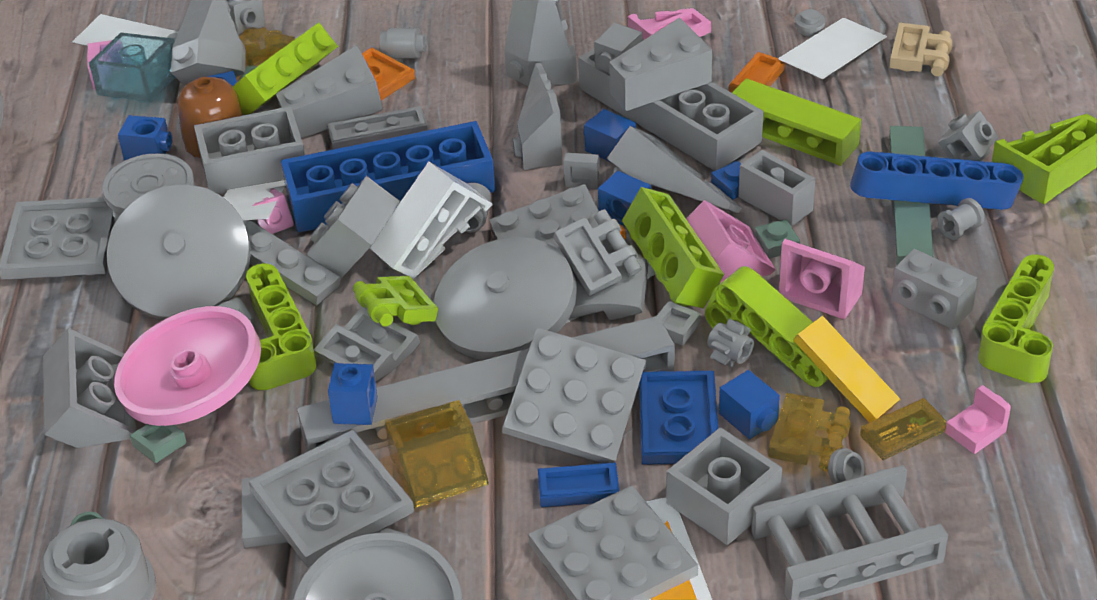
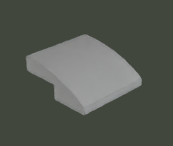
[570,258,649,321]
[314,307,421,382]

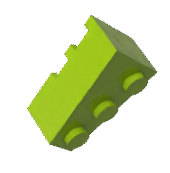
[992,113,1097,205]

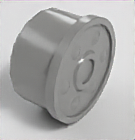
[102,153,194,222]
[41,518,156,600]

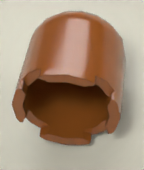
[177,77,243,158]

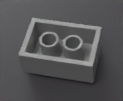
[194,106,305,194]

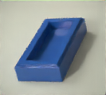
[538,463,620,507]

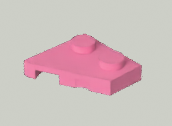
[628,8,711,40]

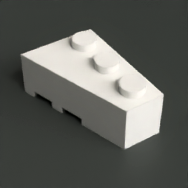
[370,162,493,279]

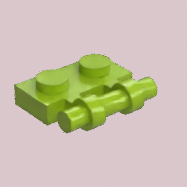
[353,276,438,327]

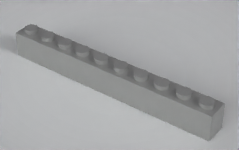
[297,316,675,452]

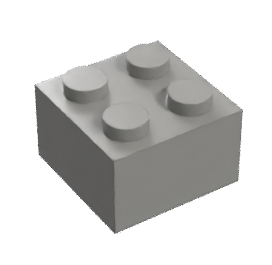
[306,176,400,279]
[666,427,782,545]

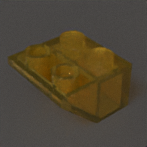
[385,400,489,508]

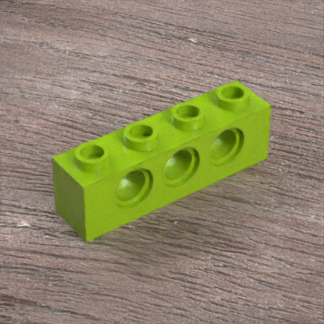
[622,187,725,309]

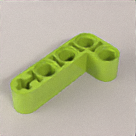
[978,254,1054,383]
[246,263,317,390]
[705,266,828,387]

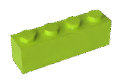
[233,22,339,115]
[732,78,862,166]

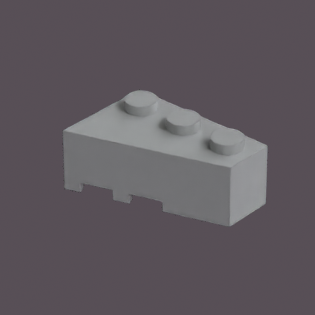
[609,17,712,111]
[276,45,383,139]

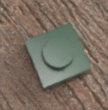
[754,219,800,259]
[130,424,187,463]

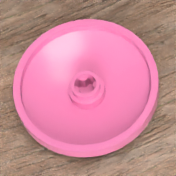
[114,306,261,426]

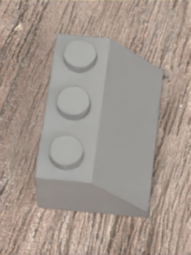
[43,328,136,448]

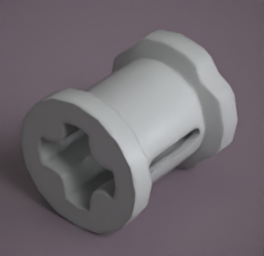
[938,198,985,240]

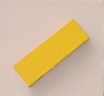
[793,316,901,425]

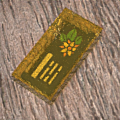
[860,398,947,460]

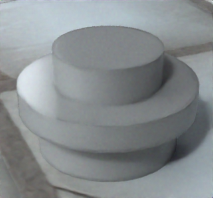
[795,9,825,37]
[828,448,865,484]

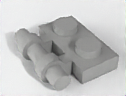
[553,209,642,296]

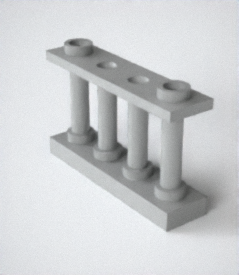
[752,465,948,600]

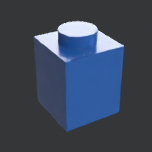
[583,109,636,163]
[719,370,780,440]

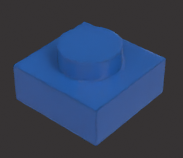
[711,161,741,200]

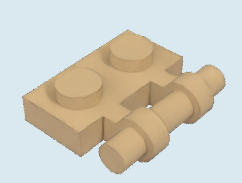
[890,23,953,76]

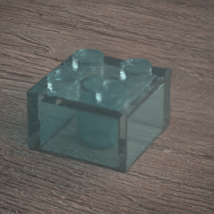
[89,32,175,103]

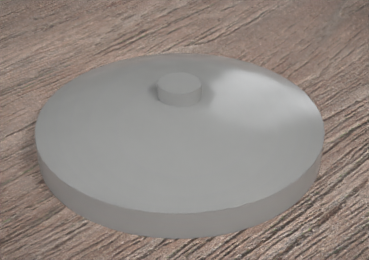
[107,184,251,321]
[434,237,577,360]
[294,533,463,600]

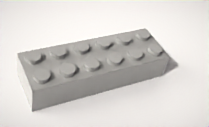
[578,49,763,171]

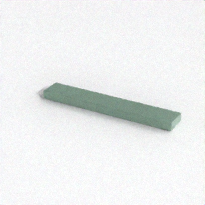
[889,126,934,265]

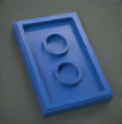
[639,371,718,464]

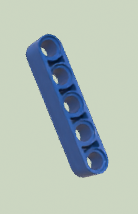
[850,151,1023,210]

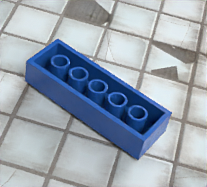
[281,121,495,233]

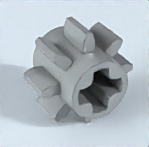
[707,319,754,367]

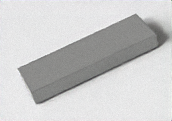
[327,106,428,149]

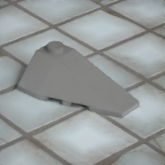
[171,0,246,85]
[504,0,577,86]
[512,63,562,170]
[607,126,742,213]

